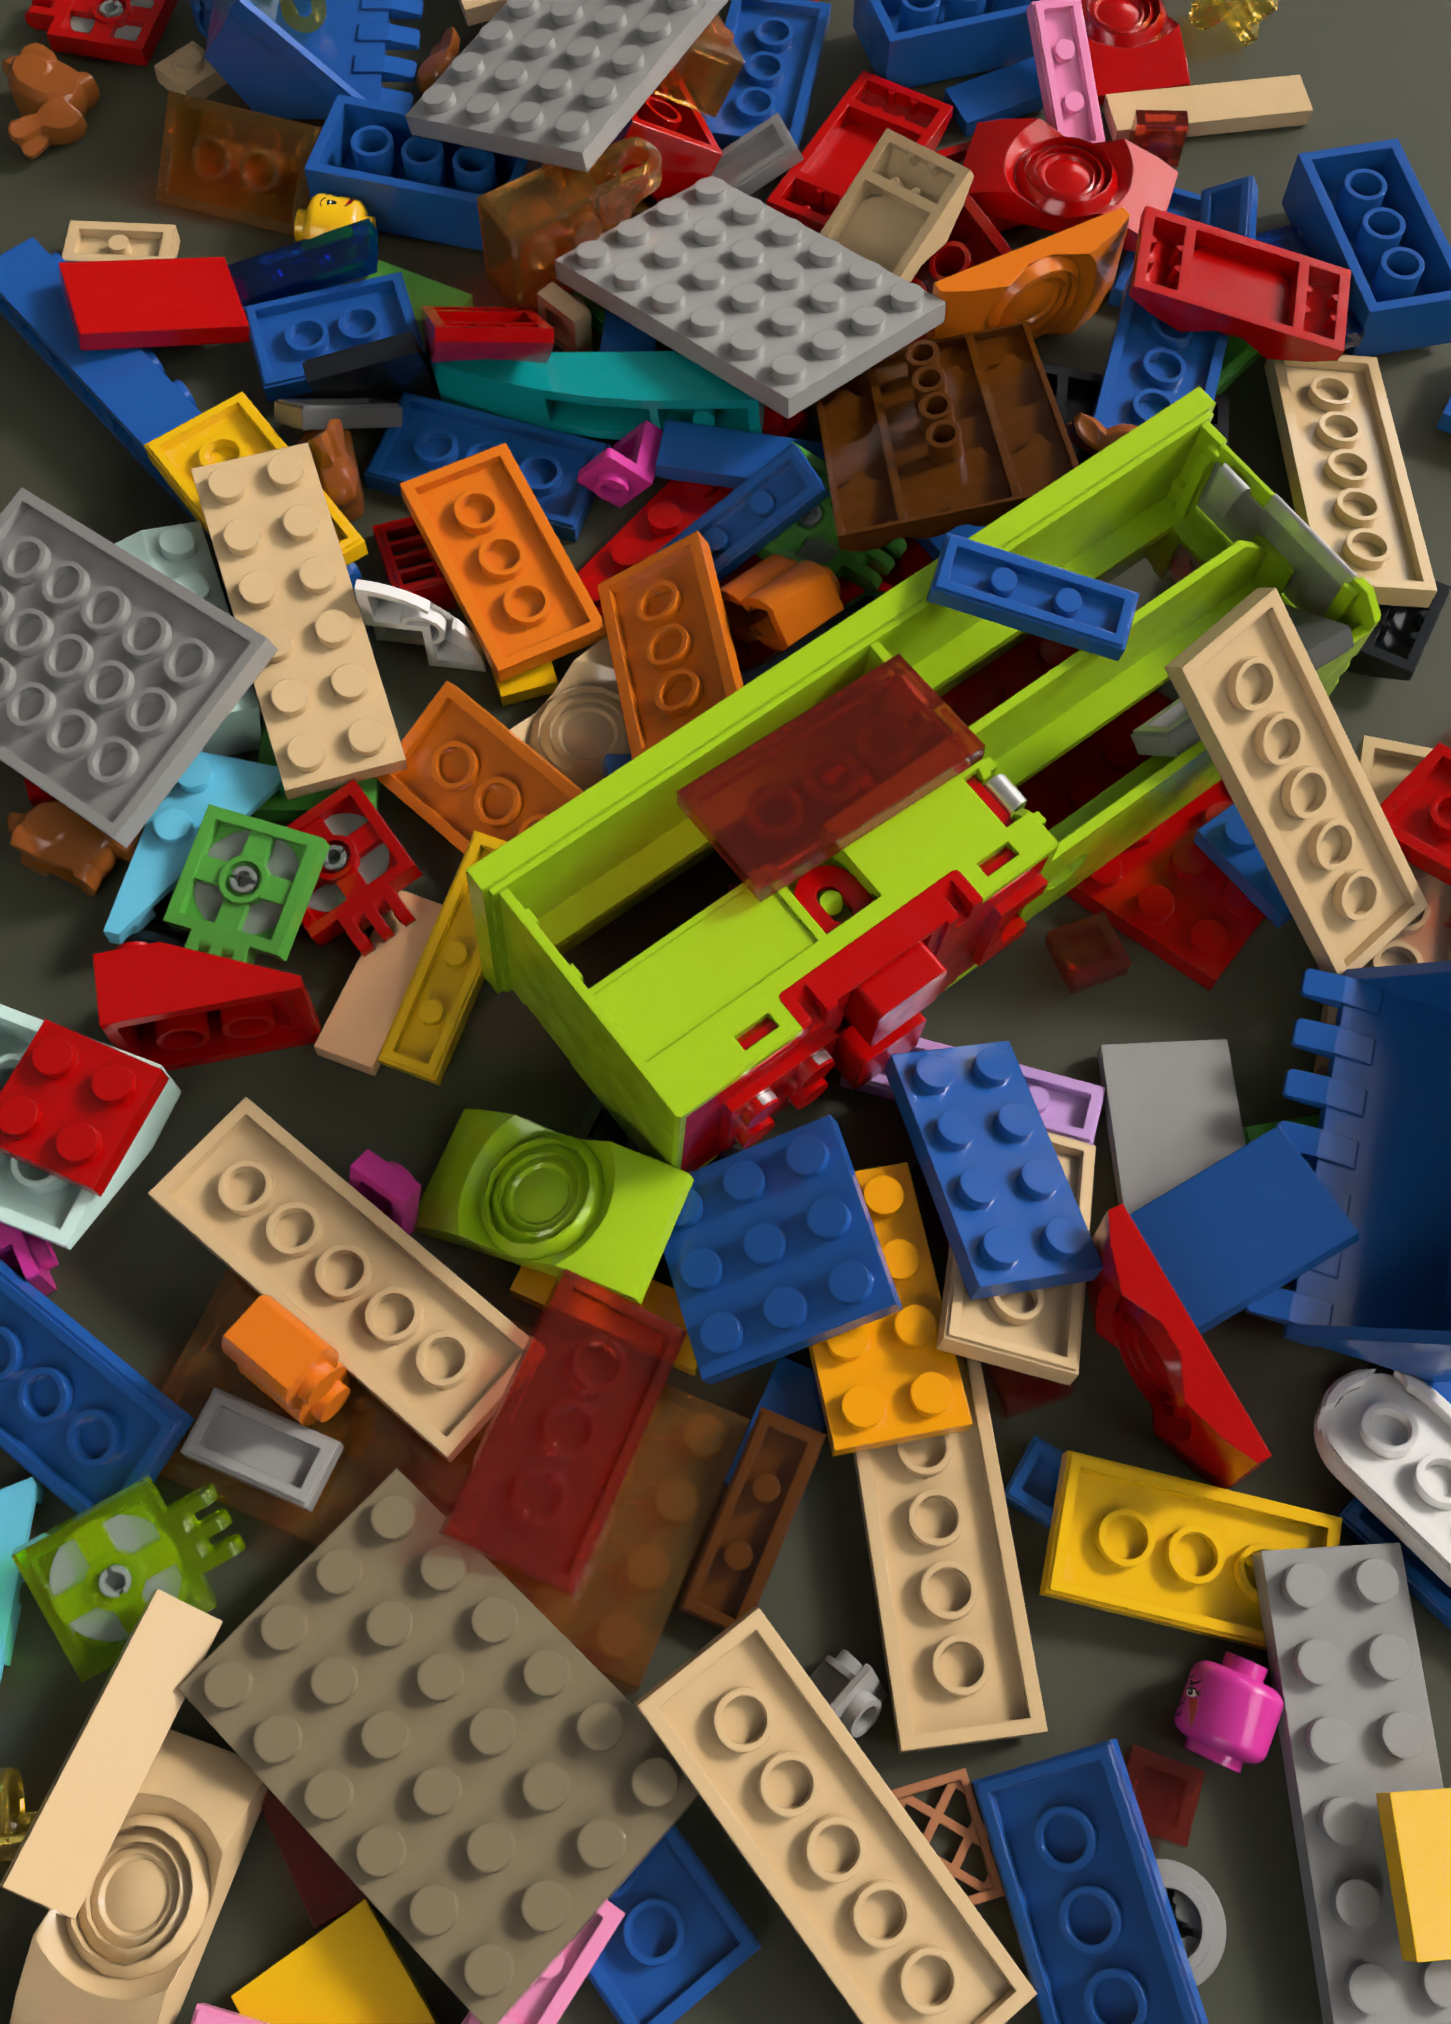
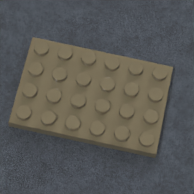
[178,1468,699,2024]

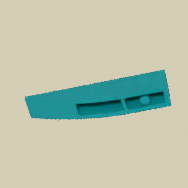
[430,351,765,440]

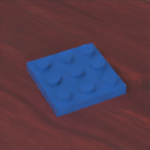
[664,1115,903,1385]

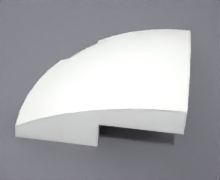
[354,579,488,672]

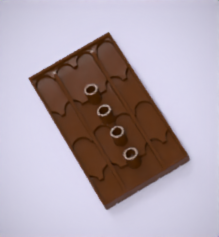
[816,320,1079,552]

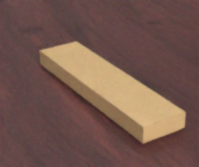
[1102,74,1313,143]
[0,1589,223,1919]

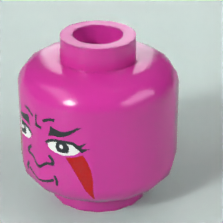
[1174,1651,1284,1773]

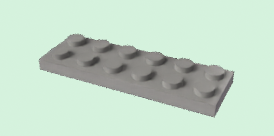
[1252,1543,1451,2024]

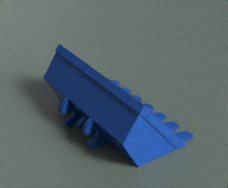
[203,0,424,119]
[1244,960,1451,1382]

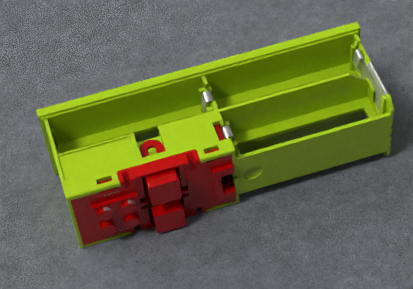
[466,386,1381,1173]

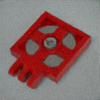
[25,0,178,67]
[286,779,423,957]

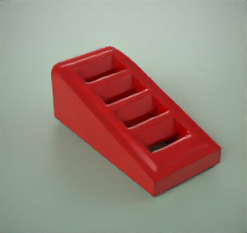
[372,516,456,611]

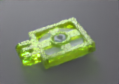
[11,1475,246,1682]

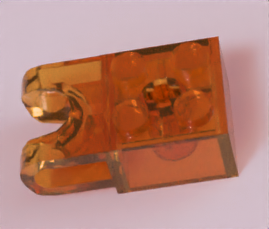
[477,137,662,312]

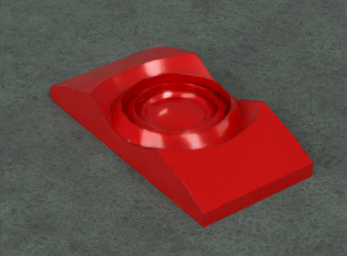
[1081,0,1190,105]
[766,70,953,233]
[962,118,1178,252]
[1129,205,1351,362]
[421,306,554,363]
[1086,1203,1272,1489]

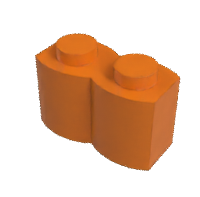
[720,554,844,651]
[221,1295,350,1426]

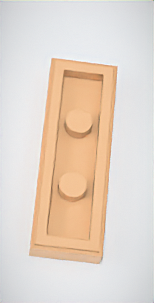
[314,890,443,1076]

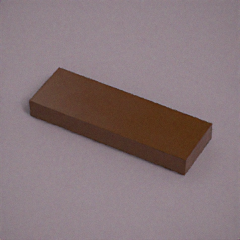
[678,1407,827,1630]

